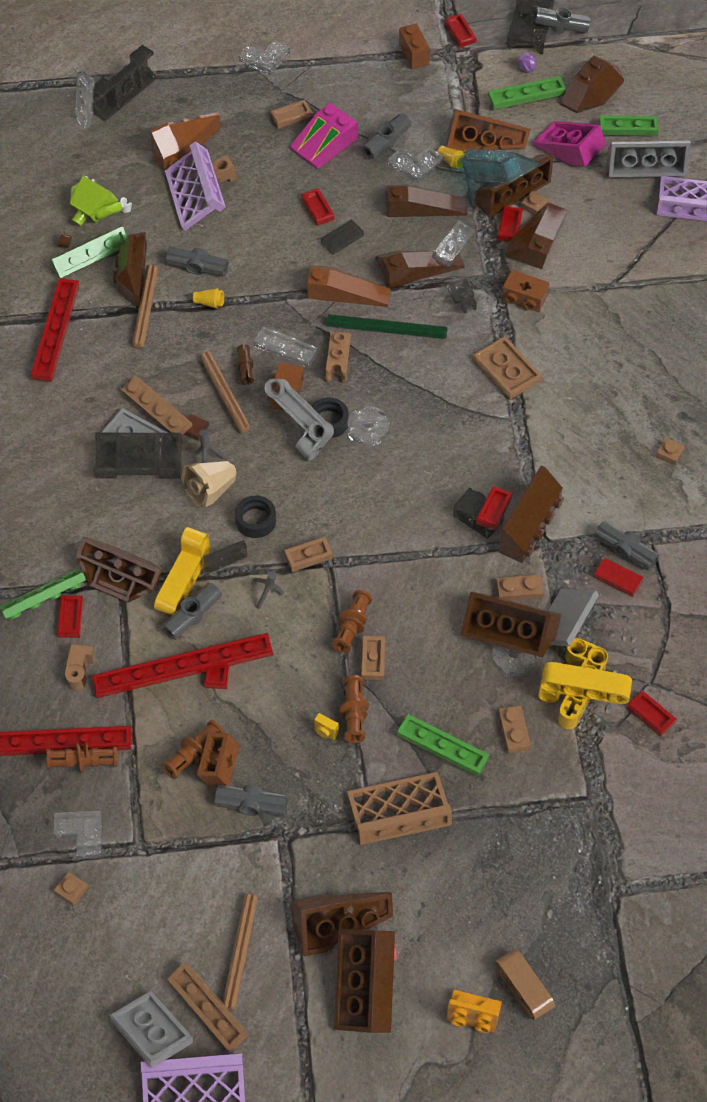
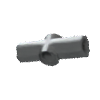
[532,7,590,33]
[361,113,411,160]
[166,247,229,276]
[594,520,660,571]
[161,582,222,640]
[215,785,288,817]

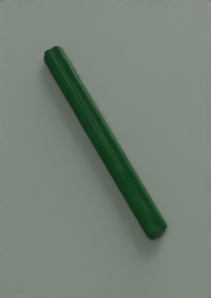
[326,314,448,339]

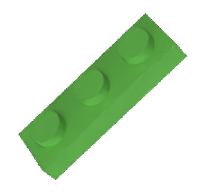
[599,115,659,136]

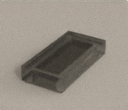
[321,219,364,255]
[203,540,248,574]

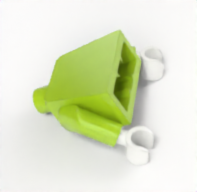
[70,175,132,227]

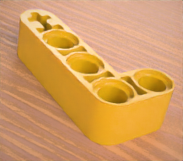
[154,527,210,616]
[558,638,608,730]
[539,662,632,704]

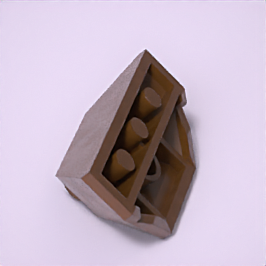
[561,55,624,113]
[113,232,147,308]
[76,537,162,602]

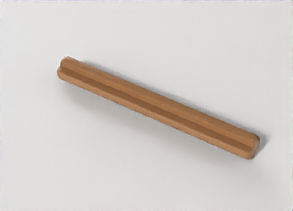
[133,264,158,348]
[200,351,250,433]
[222,894,257,1010]

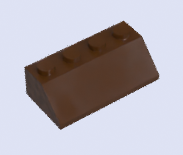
[475,153,554,218]
[499,465,564,563]
[460,592,562,657]
[334,929,395,1033]

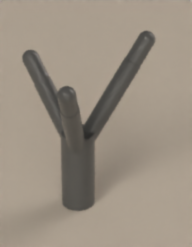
[195,430,226,463]
[253,571,284,609]

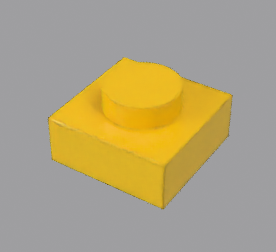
[314,713,339,741]

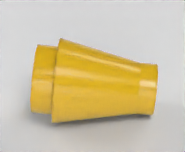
[437,146,466,169]
[193,288,224,308]

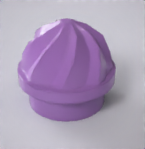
[517,52,536,72]

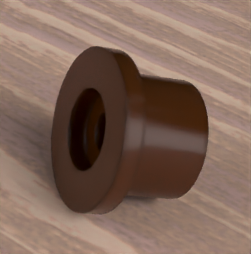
[58,232,72,248]

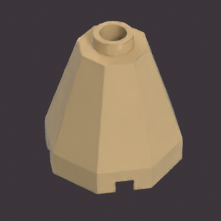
[181,461,237,507]

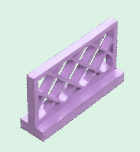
[165,141,226,231]
[657,176,707,221]
[141,1054,245,1102]

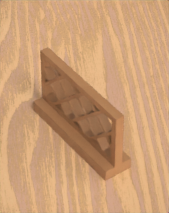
[347,772,452,845]

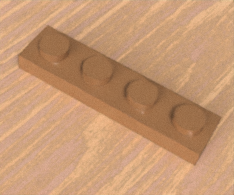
[121,375,193,440]
[167,962,250,1052]

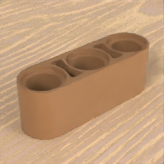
[494,949,555,1021]

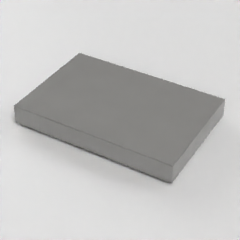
[97,408,174,469]
[549,589,599,646]
[109,991,193,1068]

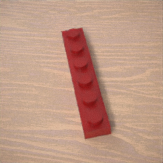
[31,278,79,382]

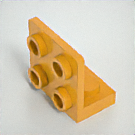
[447,990,502,1033]

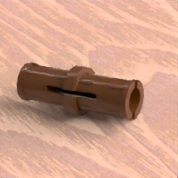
[237,344,254,385]

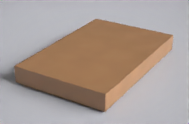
[472,336,543,400]

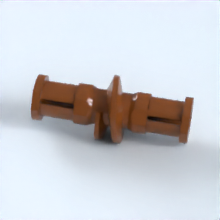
[331,590,372,653]
[339,675,369,743]
[161,720,224,779]
[46,743,118,773]

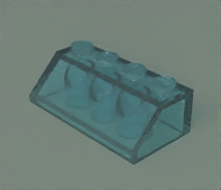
[459,148,540,184]

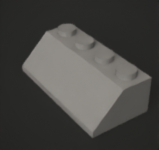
[606,141,691,177]

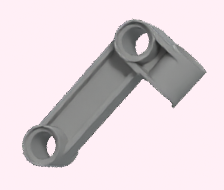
[265,379,334,461]

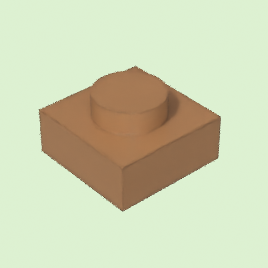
[521,191,549,216]
[656,438,685,466]
[54,872,88,906]

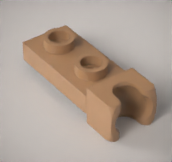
[326,332,351,383]

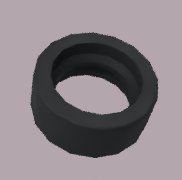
[311,397,349,438]
[235,495,276,538]

